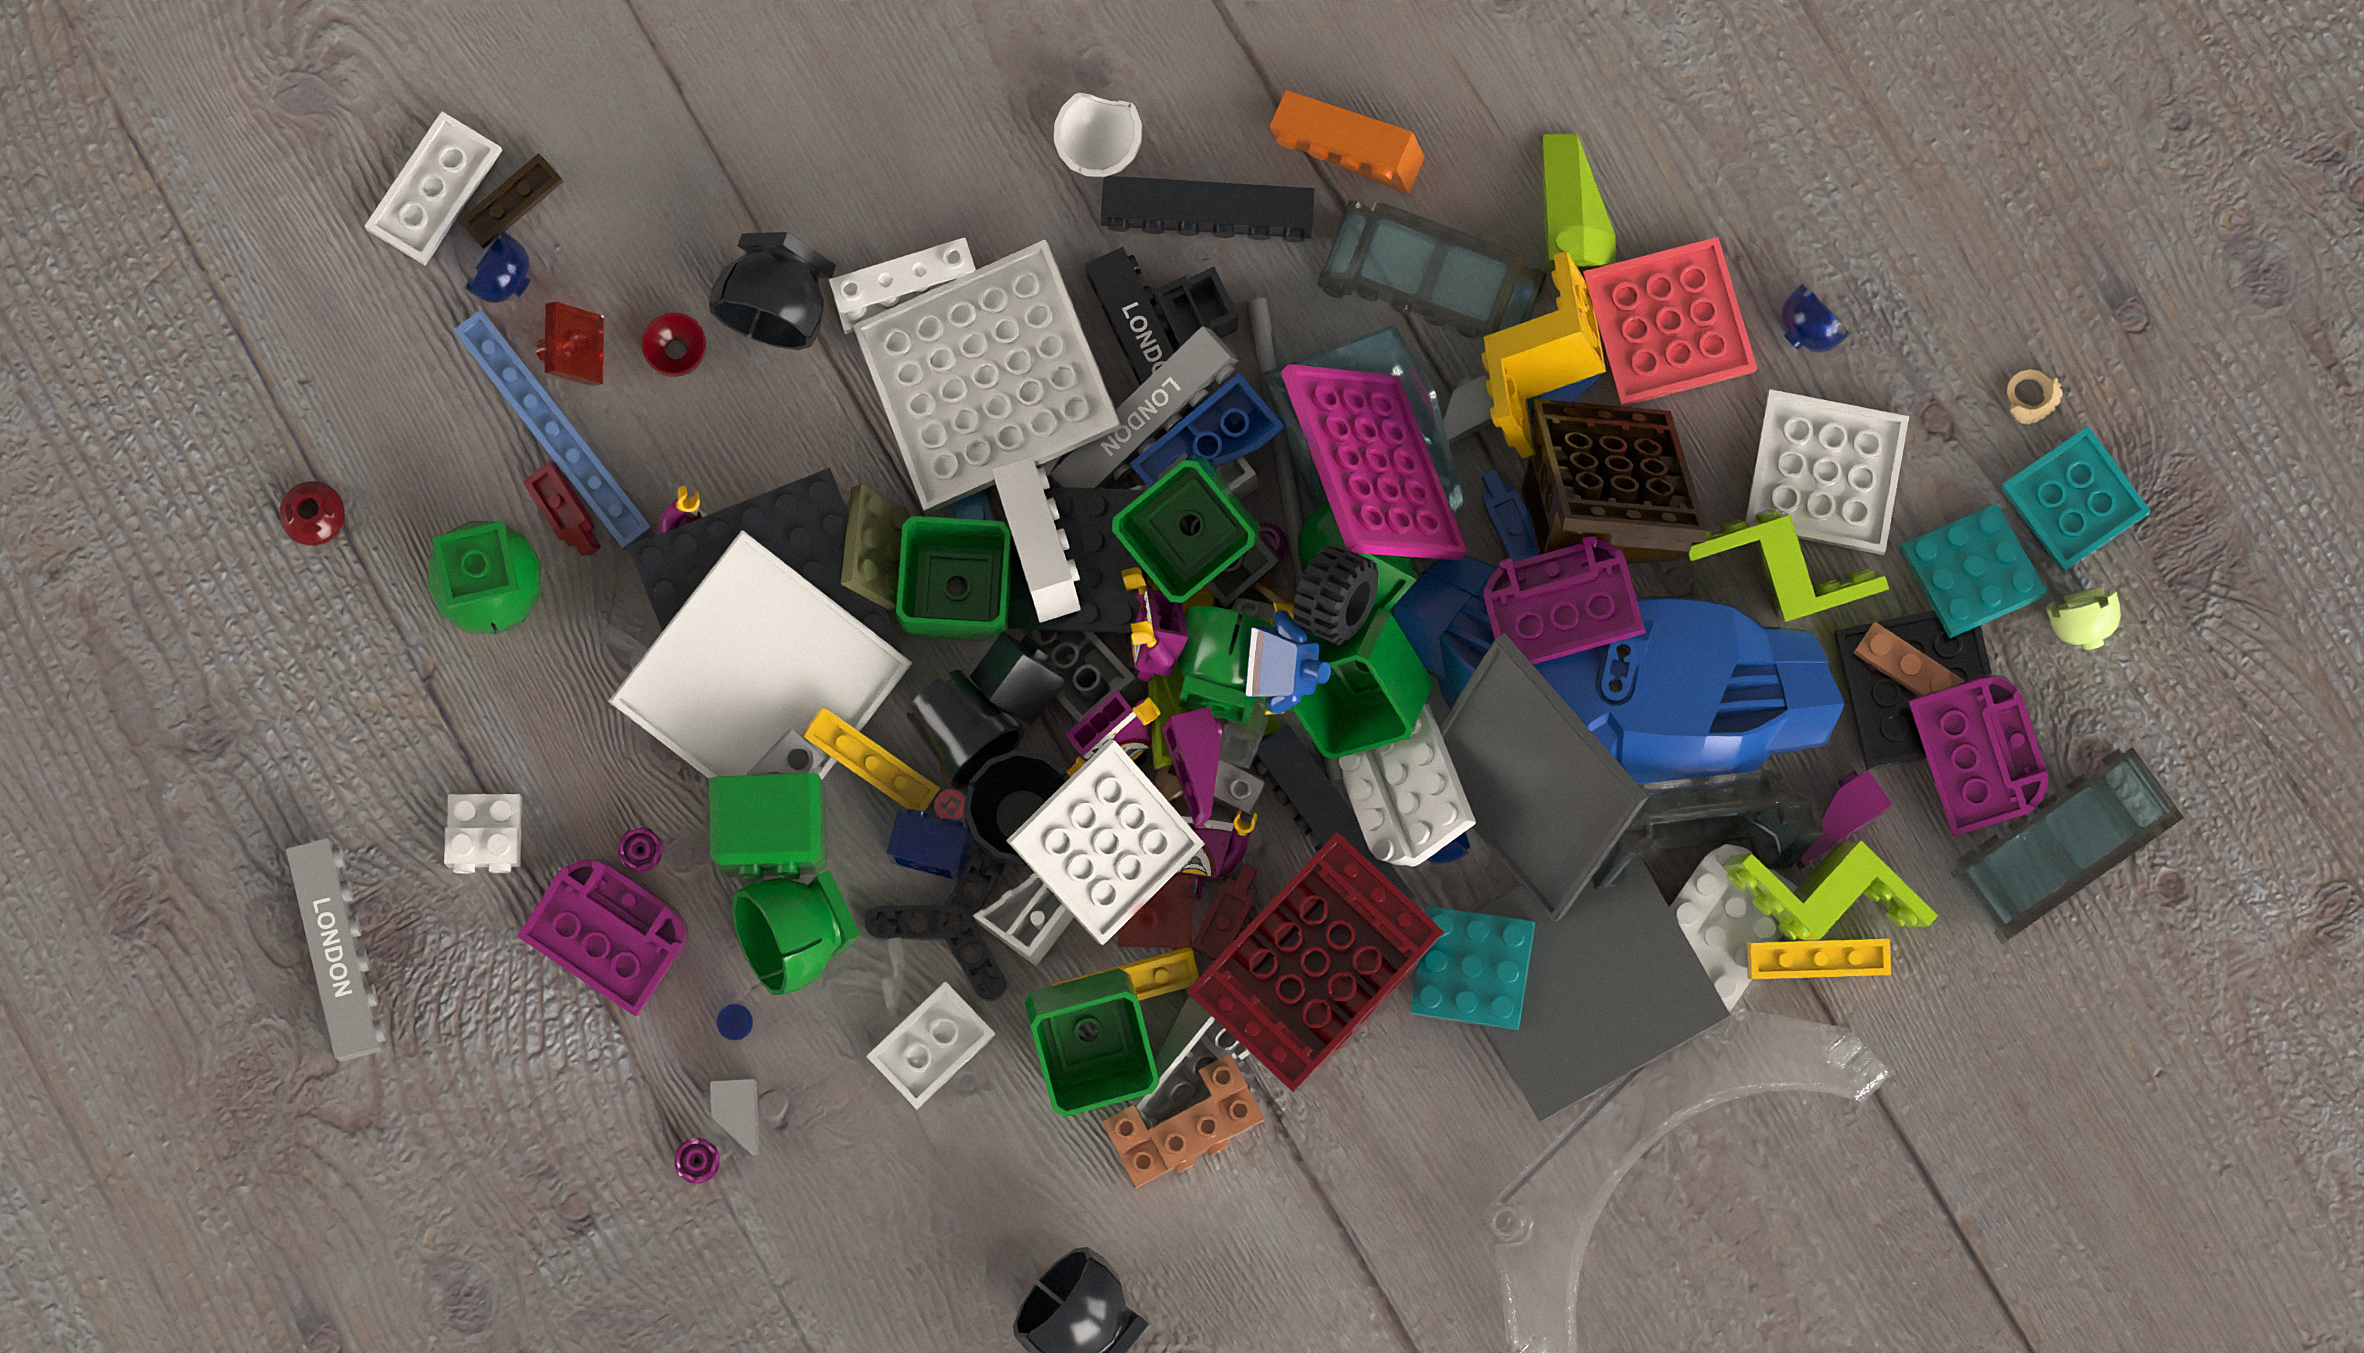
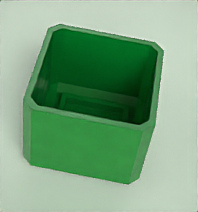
[1112,454,1260,603]
[896,516,1013,642]
[1292,608,1434,759]
[709,773,827,881]
[1024,968,1160,1117]

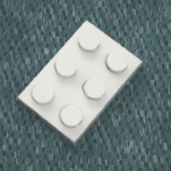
[866,981,996,1110]

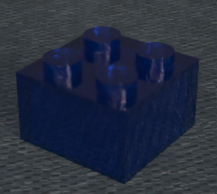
[886,809,971,881]

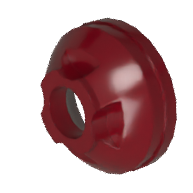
[641,312,707,377]
[279,481,345,546]

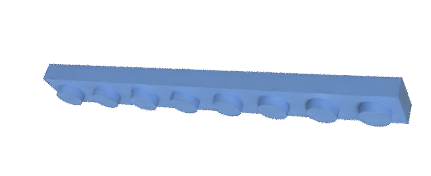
[453,309,653,551]

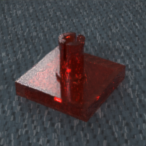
[536,301,604,386]
[1118,874,1192,948]

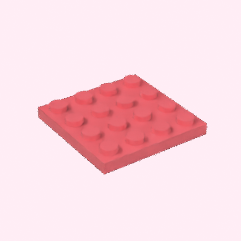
[1582,237,1757,407]

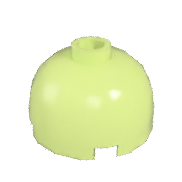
[2046,588,2121,650]

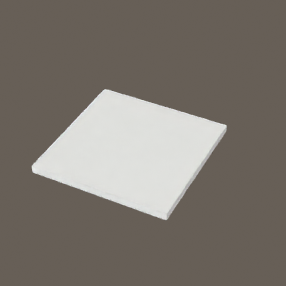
[608,530,912,780]

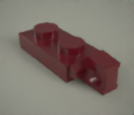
[523,461,601,556]
[1191,864,1257,960]

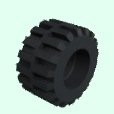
[1293,544,1379,645]

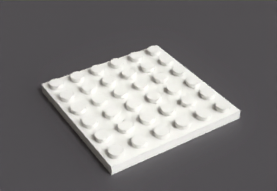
[852,240,1122,514]

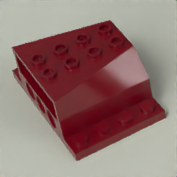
[1186,832,1444,1094]

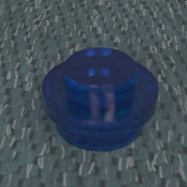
[717,1004,753,1041]

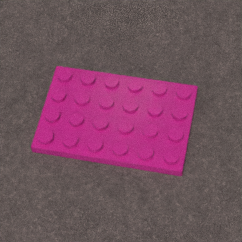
[1280,364,1468,560]

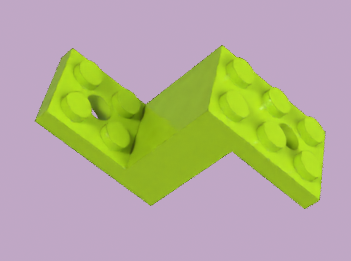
[1684,508,1889,622]
[1722,840,1938,941]

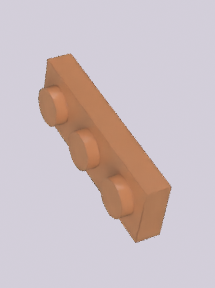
[1853,621,1965,696]

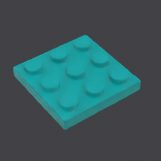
[2000,426,2151,573]
[1900,503,2047,638]
[1410,906,1535,1030]

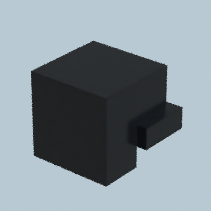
[1153,267,1238,348]
[969,631,1065,726]

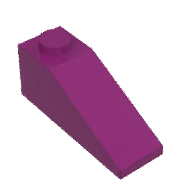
[1161,707,1222,828]
[1796,769,1893,870]

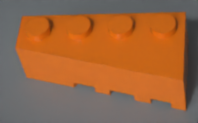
[1269,90,1425,195]

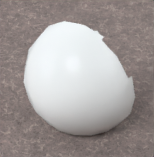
[1054,92,1142,178]

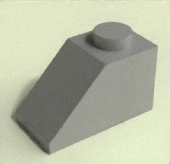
[1436,375,1494,450]
[704,1079,760,1155]

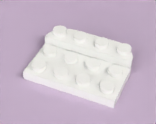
[1339,703,1476,867]
[1669,844,1798,1012]

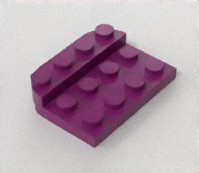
[1484,537,1646,665]
[1908,674,2048,837]
[517,859,688,1017]

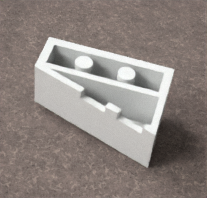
[973,873,1074,967]

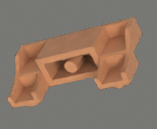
[1102,1053,1265,1189]

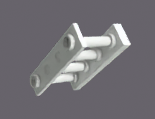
[829,237,976,334]

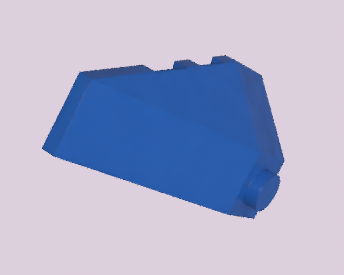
[1130,373,1285,488]

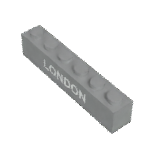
[1050,326,1239,489]
[286,838,386,1062]

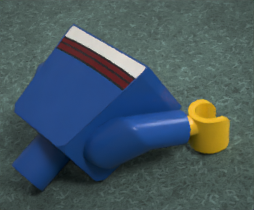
[1245,603,1331,715]

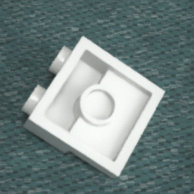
[444,794,522,874]

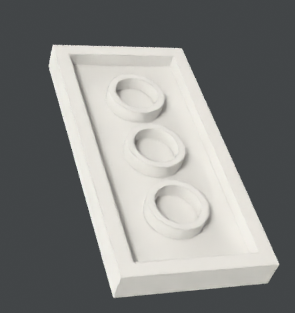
[364,111,502,266]

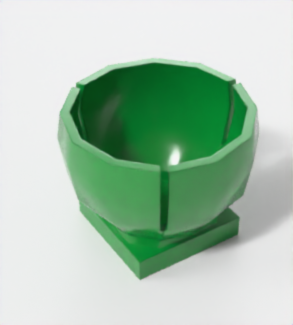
[1297,501,1417,611]
[428,521,542,634]
[1177,606,1275,725]
[732,870,860,995]

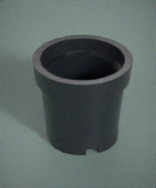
[906,670,1025,789]

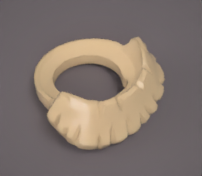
[2007,369,2062,424]

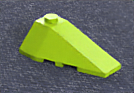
[1542,134,1616,271]

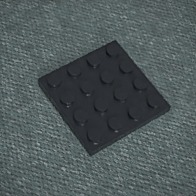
[1008,487,1148,634]
[1834,610,1992,770]

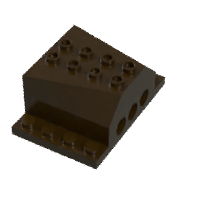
[1521,398,1708,564]

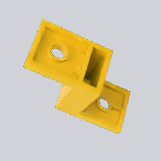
[1481,250,1606,459]

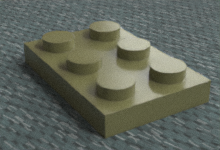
[841,484,909,610]

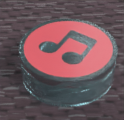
[933,787,965,825]

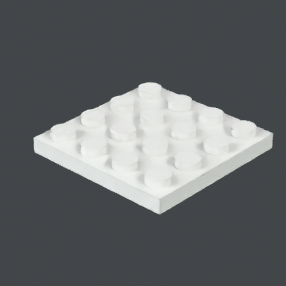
[1745,389,1909,555]
[1006,739,1205,945]

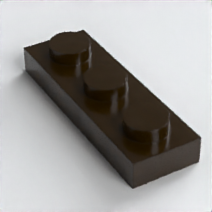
[459,153,563,250]

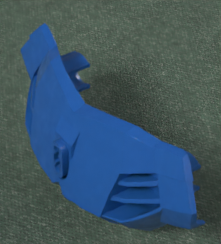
[1392,555,1844,791]

